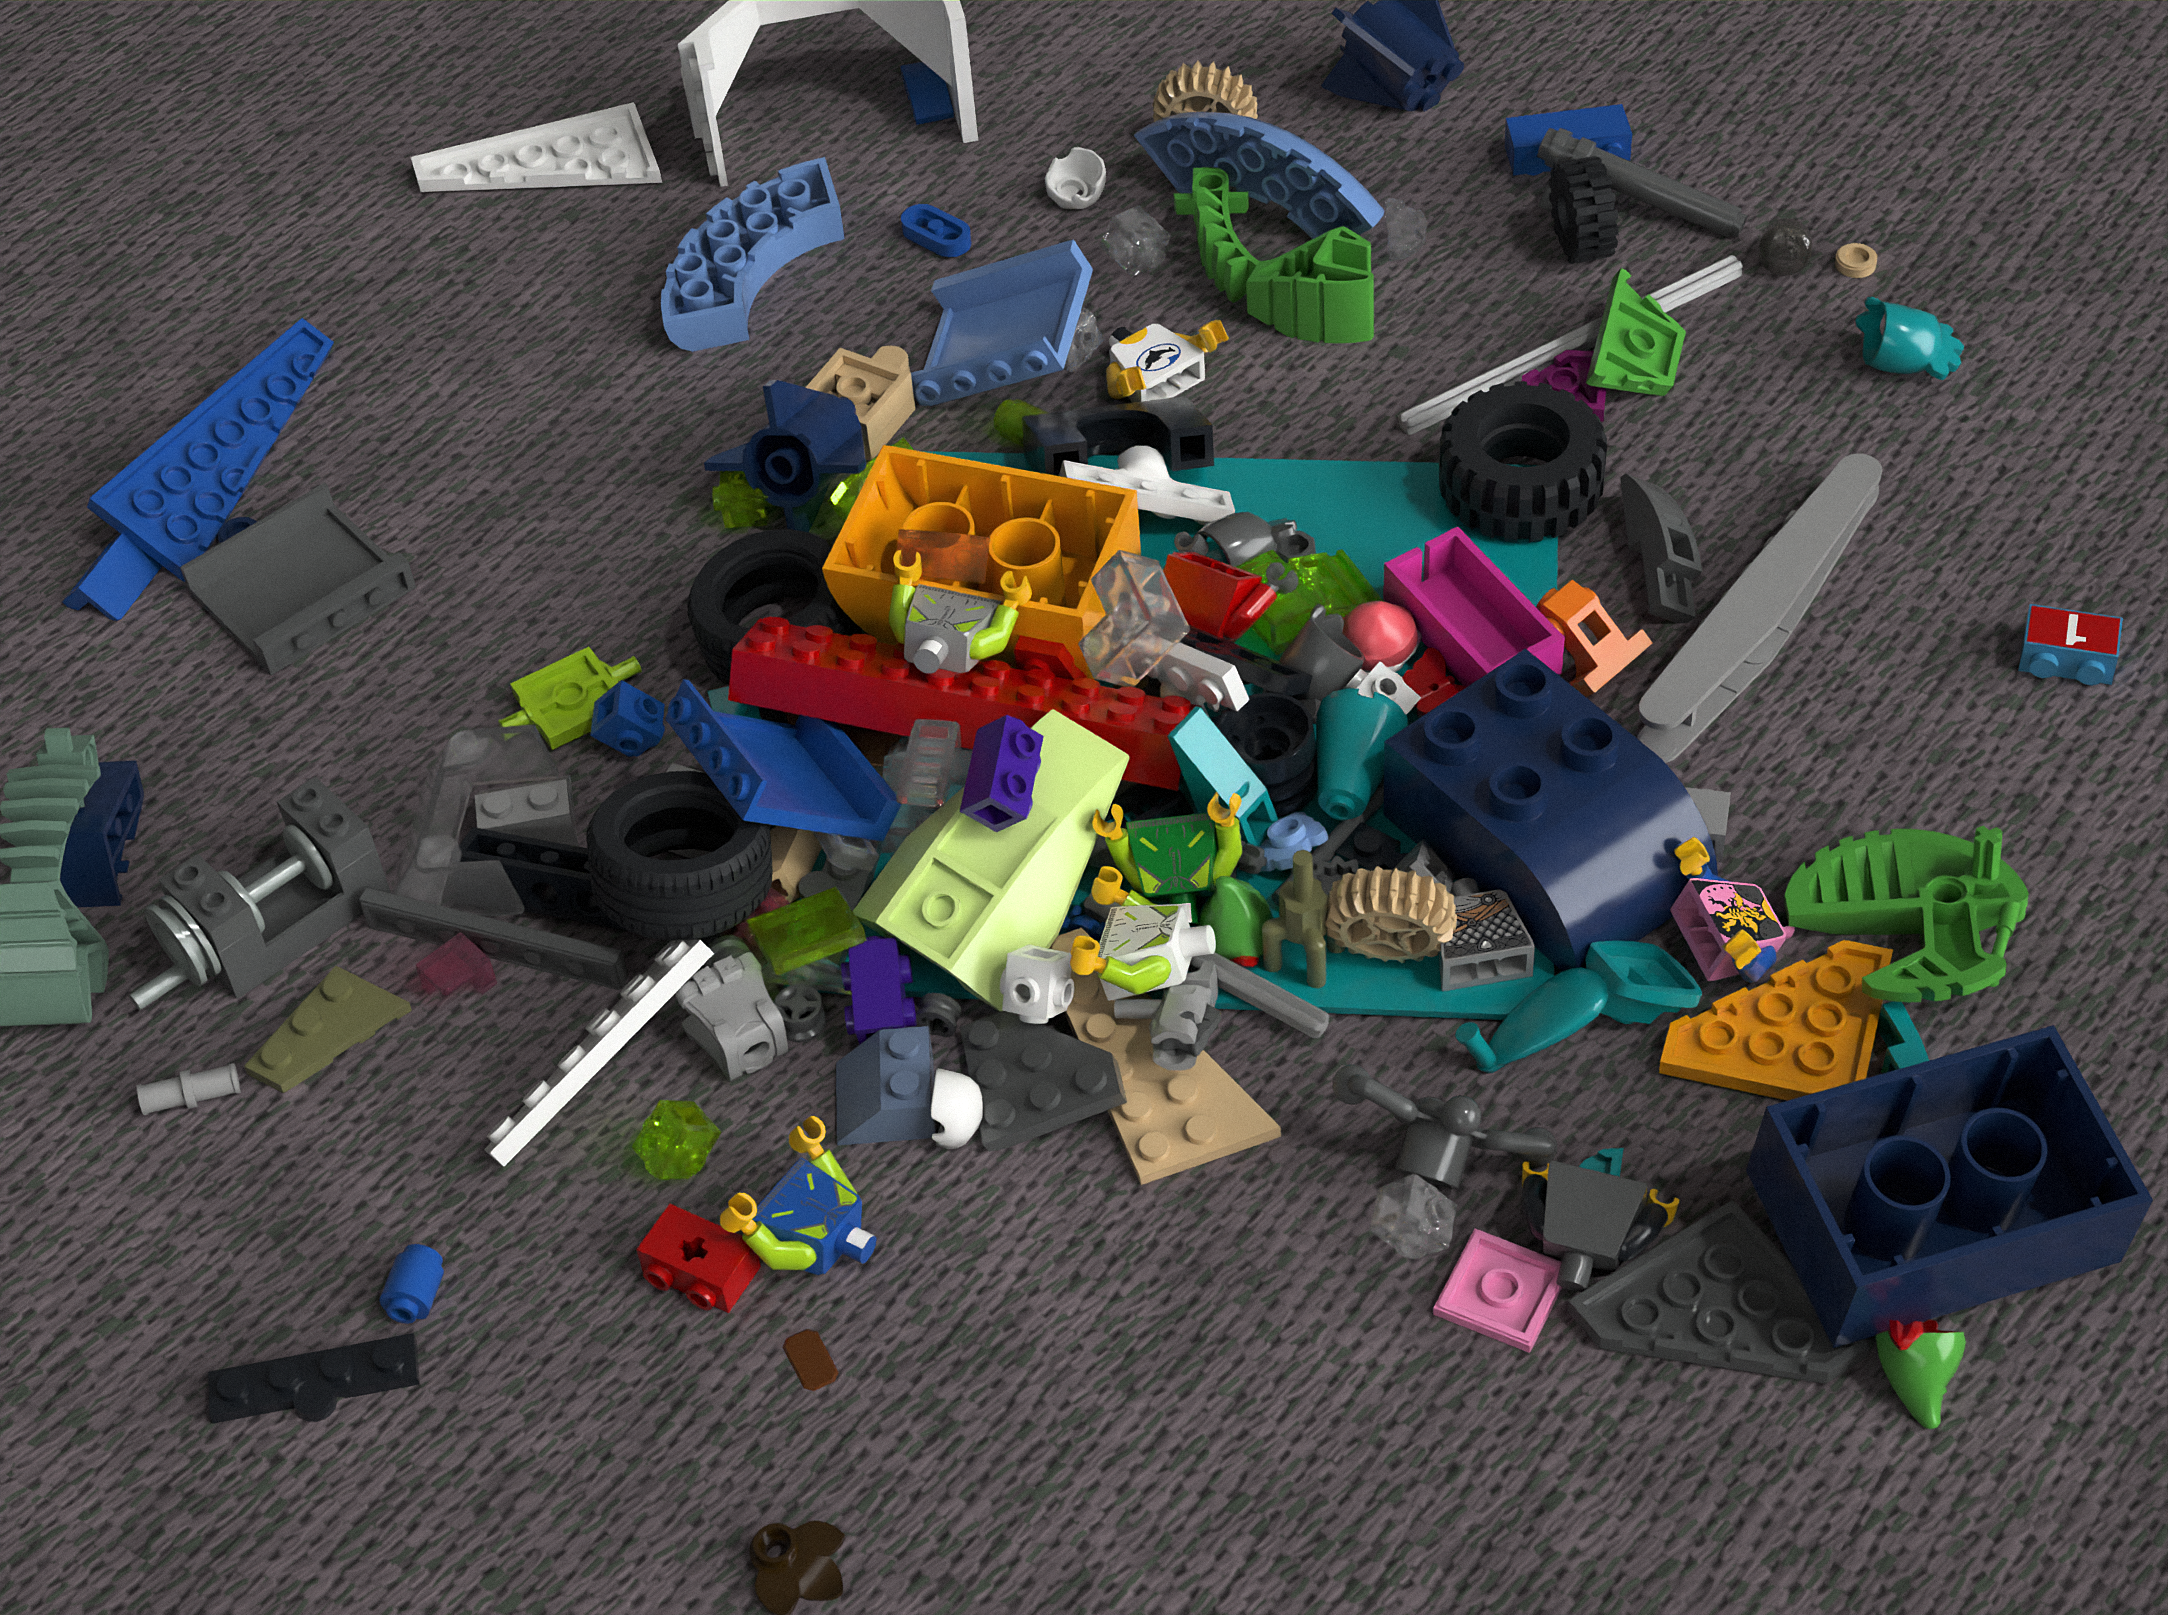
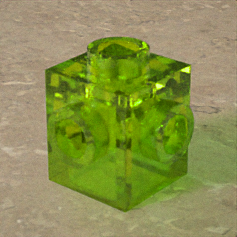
[712,471,775,528]
[631,1100,722,1180]

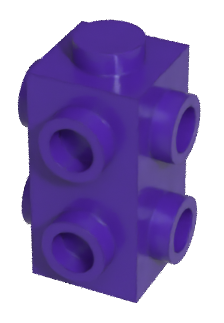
[959,715,1044,832]
[841,936,917,1045]

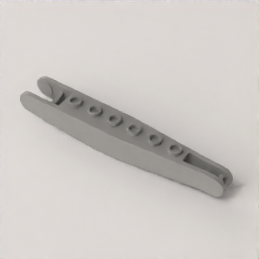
[1637,453,1882,763]

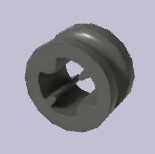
[916,993,962,1037]

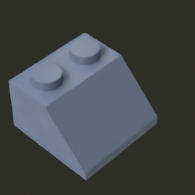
[836,1026,936,1146]

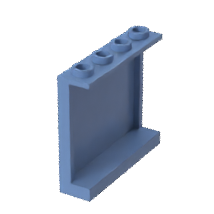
[911,239,1093,406]

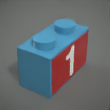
[2018,604,2123,685]

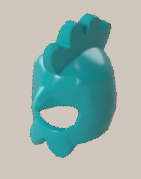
[1855,297,1964,380]

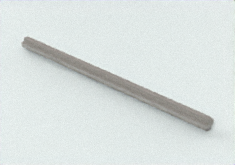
[1398,255,1743,435]

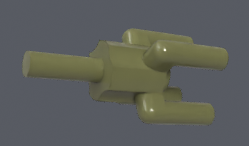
[1262,850,1346,988]

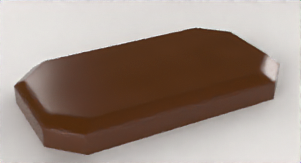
[782,1329,839,1391]

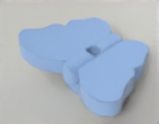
[1259,812,1329,871]

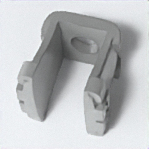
[675,952,788,1082]

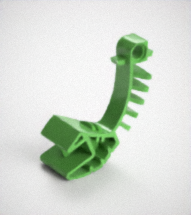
[1173,167,1374,343]

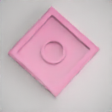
[1433,1228,1562,1353]

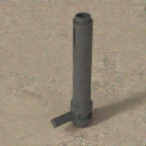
[1537,128,1748,238]

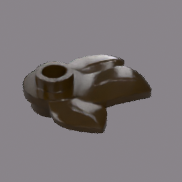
[749,1521,846,1615]

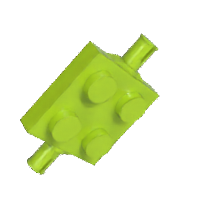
[498,646,642,750]

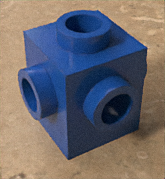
[590,680,665,757]

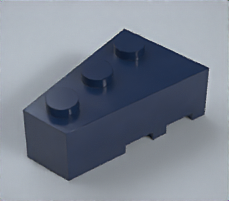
[60,761,144,908]

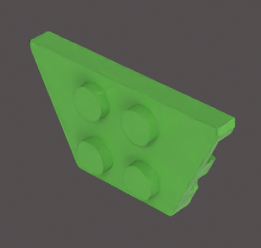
[1586,268,1686,396]

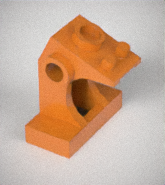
[1536,580,1653,697]

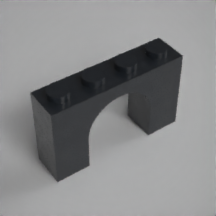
[1022,396,1214,476]

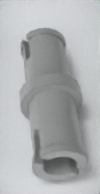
[136,1063,241,1115]

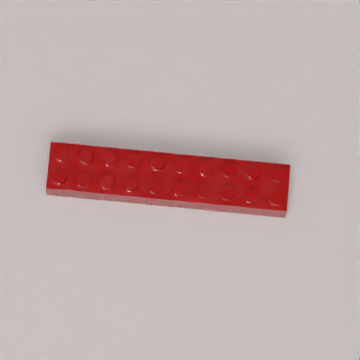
[728,617,1202,791]

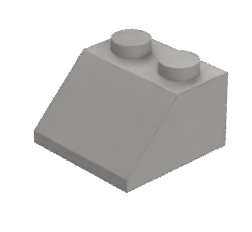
[474,775,578,846]

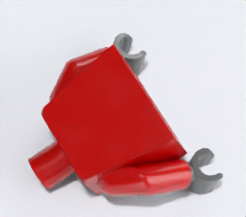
[1155,532,1298,643]

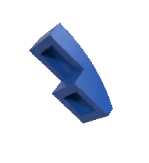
[900,62,954,125]

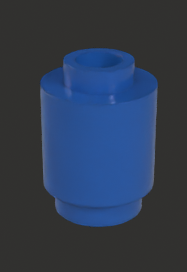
[379,1244,444,1324]

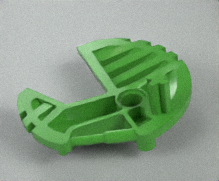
[1784,826,2029,1003]

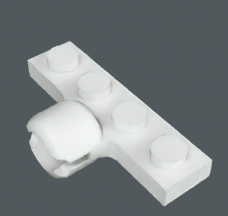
[1059,446,1235,526]
[1102,615,1250,717]

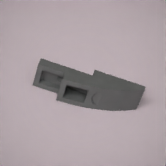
[1620,473,1702,623]

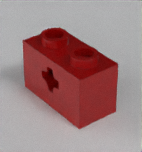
[636,1204,761,1313]

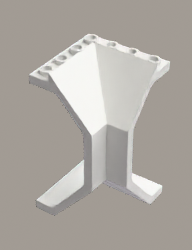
[678,0,978,187]

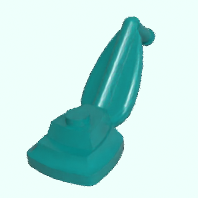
[1455,940,1702,1073]

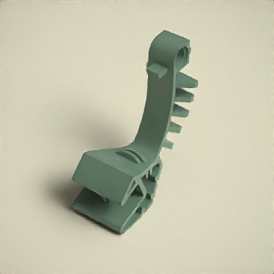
[0,727,109,1026]

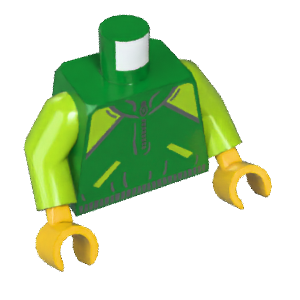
[1092,792,1242,926]

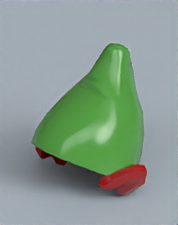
[1196,876,1273,968]
[1875,1319,1966,1429]

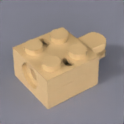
[805,346,915,461]

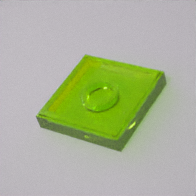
[747,887,867,975]

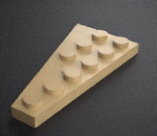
[1049,928,1281,1185]

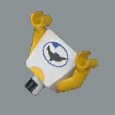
[1106,320,1229,403]

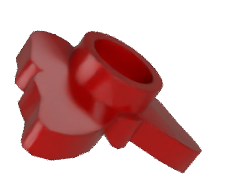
[1402,647,1467,718]

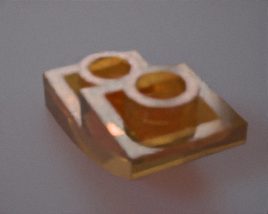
[894,529,990,584]

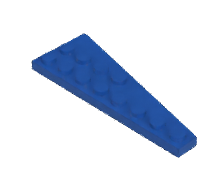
[87,318,334,582]

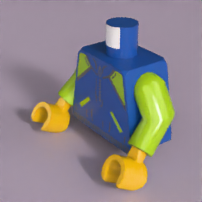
[720,1116,877,1275]

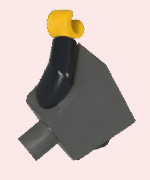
[1520,1160,1679,1292]

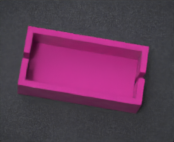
[1383,527,1565,687]

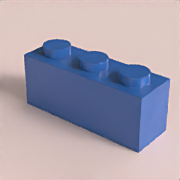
[1505,104,1632,176]

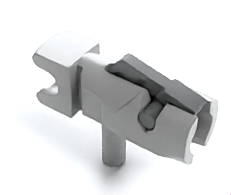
[1114,960,1221,1070]

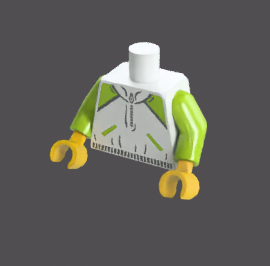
[1070,866,1216,1001]

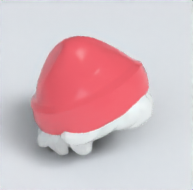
[1343,601,1422,674]

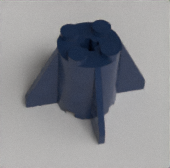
[1321,0,1464,112]
[704,380,866,533]

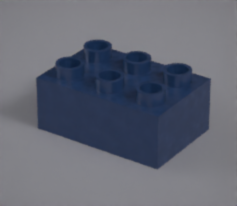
[1746,1025,2153,1348]

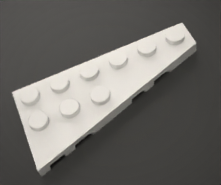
[411,102,662,192]
[484,939,714,1166]

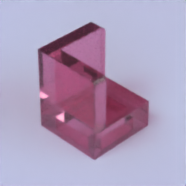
[415,932,497,996]

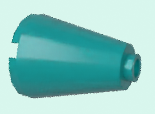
[1316,688,1408,820]

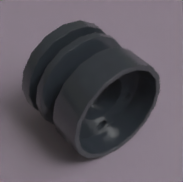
[1216,692,1318,817]

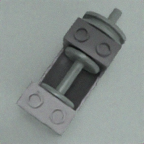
[129,777,391,1010]

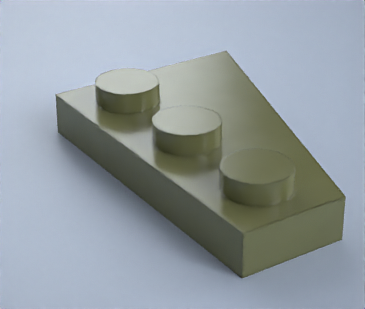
[244,966,412,1093]

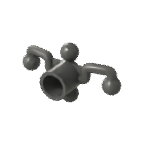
[1332,1064,1558,1189]

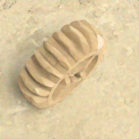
[1152,61,1258,122]
[1325,866,1457,963]

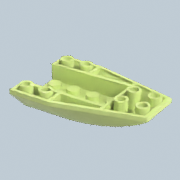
[851,709,1130,1012]

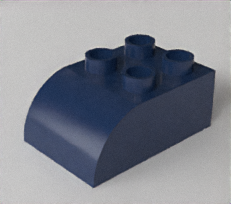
[1383,649,1718,971]

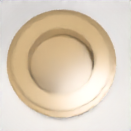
[1835,243,1877,278]

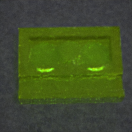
[1285,549,1383,618]

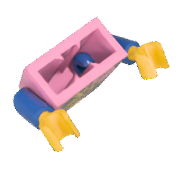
[1670,837,1795,983]

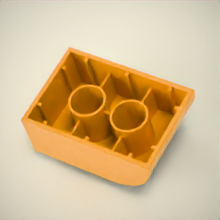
[822,445,1142,679]

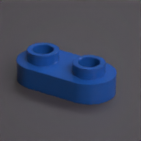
[901,204,972,257]

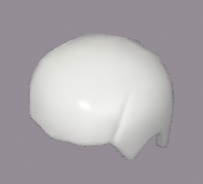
[1045,147,1106,209]
[931,1068,983,1149]

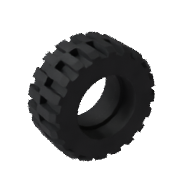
[1439,381,1607,543]

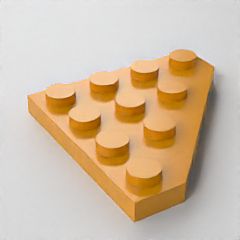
[1659,940,1893,1101]

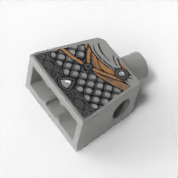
[1438,878,1535,992]

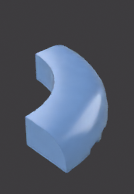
[1134,112,1385,239]
[661,157,845,352]

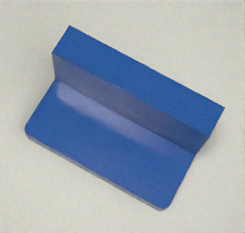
[62,532,162,621]

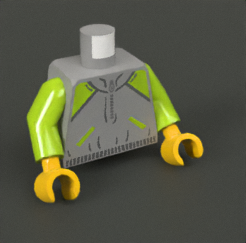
[888,550,1032,673]

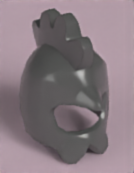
[1193,512,1297,575]
[1279,604,1365,724]

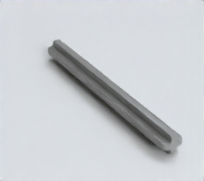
[1083,893,1329,1038]

